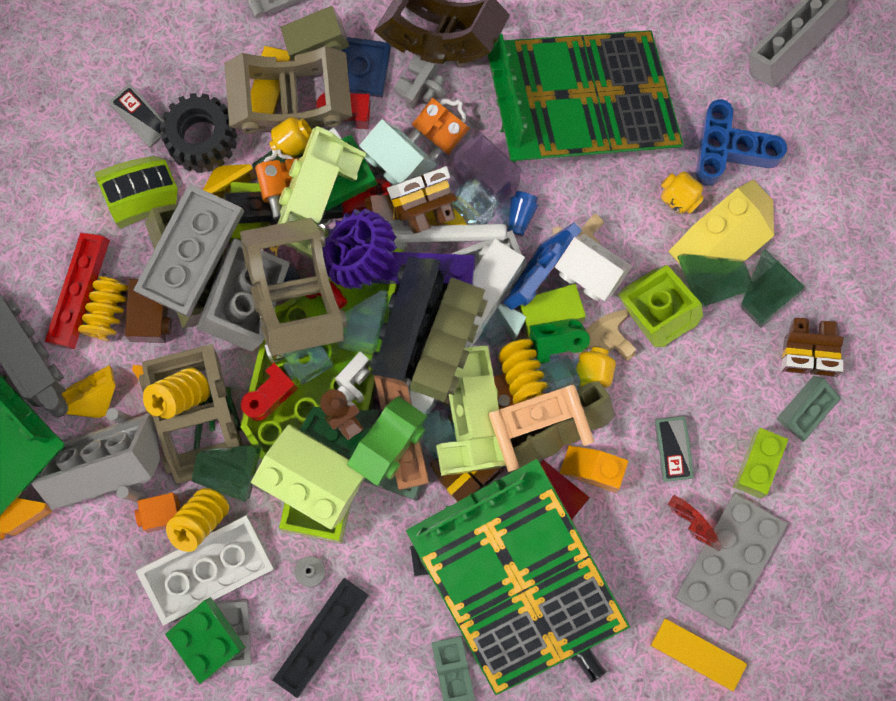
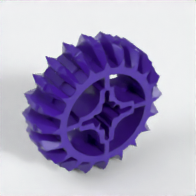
[322,209,397,290]

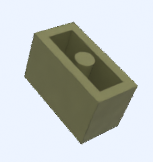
[280,5,350,61]

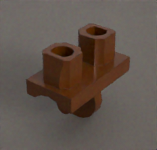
[320,389,363,440]

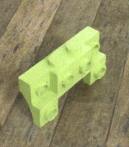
[278,126,366,259]
[436,346,506,476]

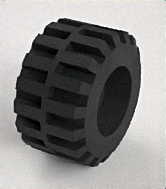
[160,93,237,173]

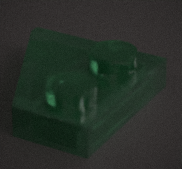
[677,253,754,307]

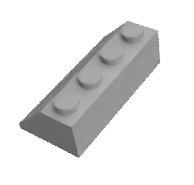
[31,413,160,510]

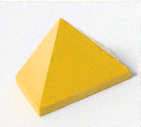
[203,164,257,198]
[61,365,116,418]

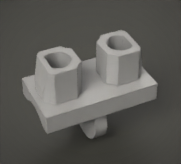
[394,55,445,110]

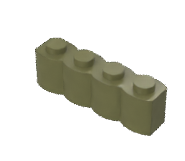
[409,277,488,402]
[510,381,615,472]

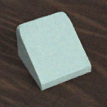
[496,304,526,341]

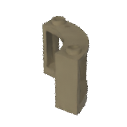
[224,46,352,134]
[240,218,347,356]
[139,344,247,484]

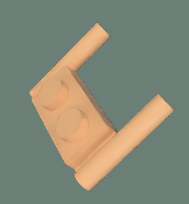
[488,384,595,472]

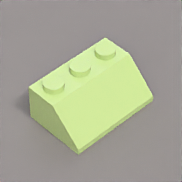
[251,424,365,530]

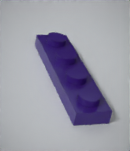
[372,252,475,286]

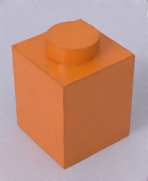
[135,492,181,533]

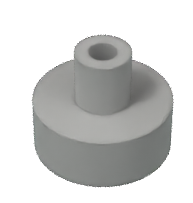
[295,556,326,588]

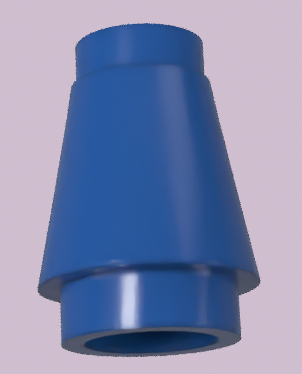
[507,191,539,236]

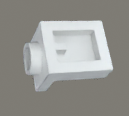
[335,352,371,403]

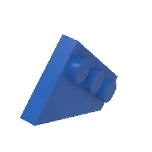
[503,222,582,310]

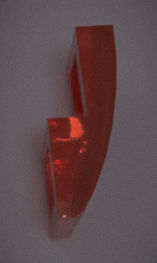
[668,495,722,551]

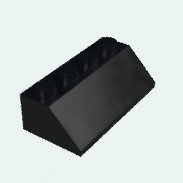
[370,257,447,388]

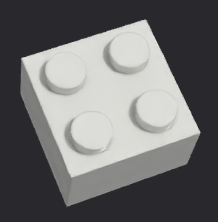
[555,234,632,301]

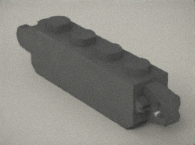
[0,293,69,418]

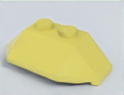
[668,179,774,274]

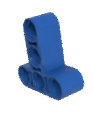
[696,99,787,186]

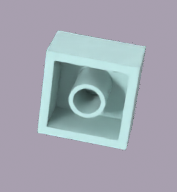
[359,119,438,185]

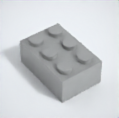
[196,239,290,352]

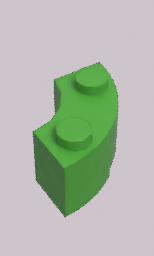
[347,396,428,486]

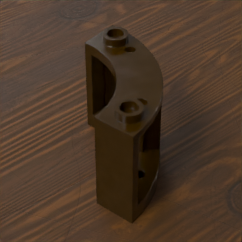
[374,0,510,64]

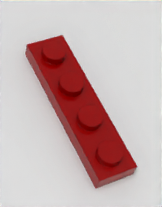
[45,232,110,349]

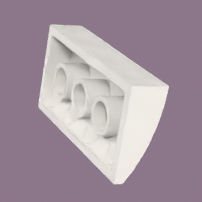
[136,513,274,625]

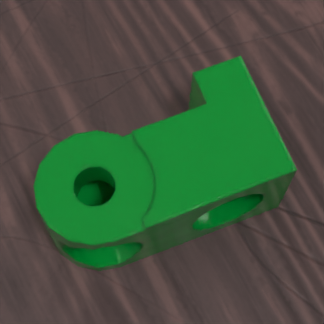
[530,319,590,364]

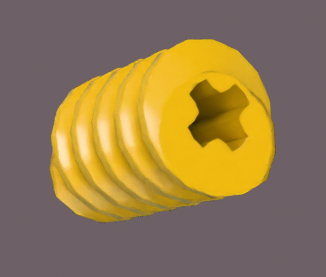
[78,276,128,342]
[498,339,548,405]
[143,367,210,419]
[166,488,230,552]

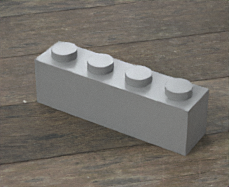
[749,0,847,88]

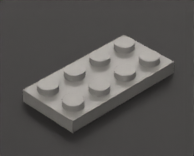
[134,184,244,317]
[675,493,787,630]

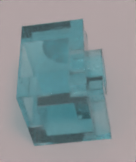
[452,178,500,225]
[478,308,509,348]
[283,345,333,385]
[422,410,457,460]

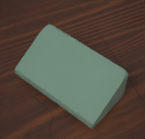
[776,376,841,442]

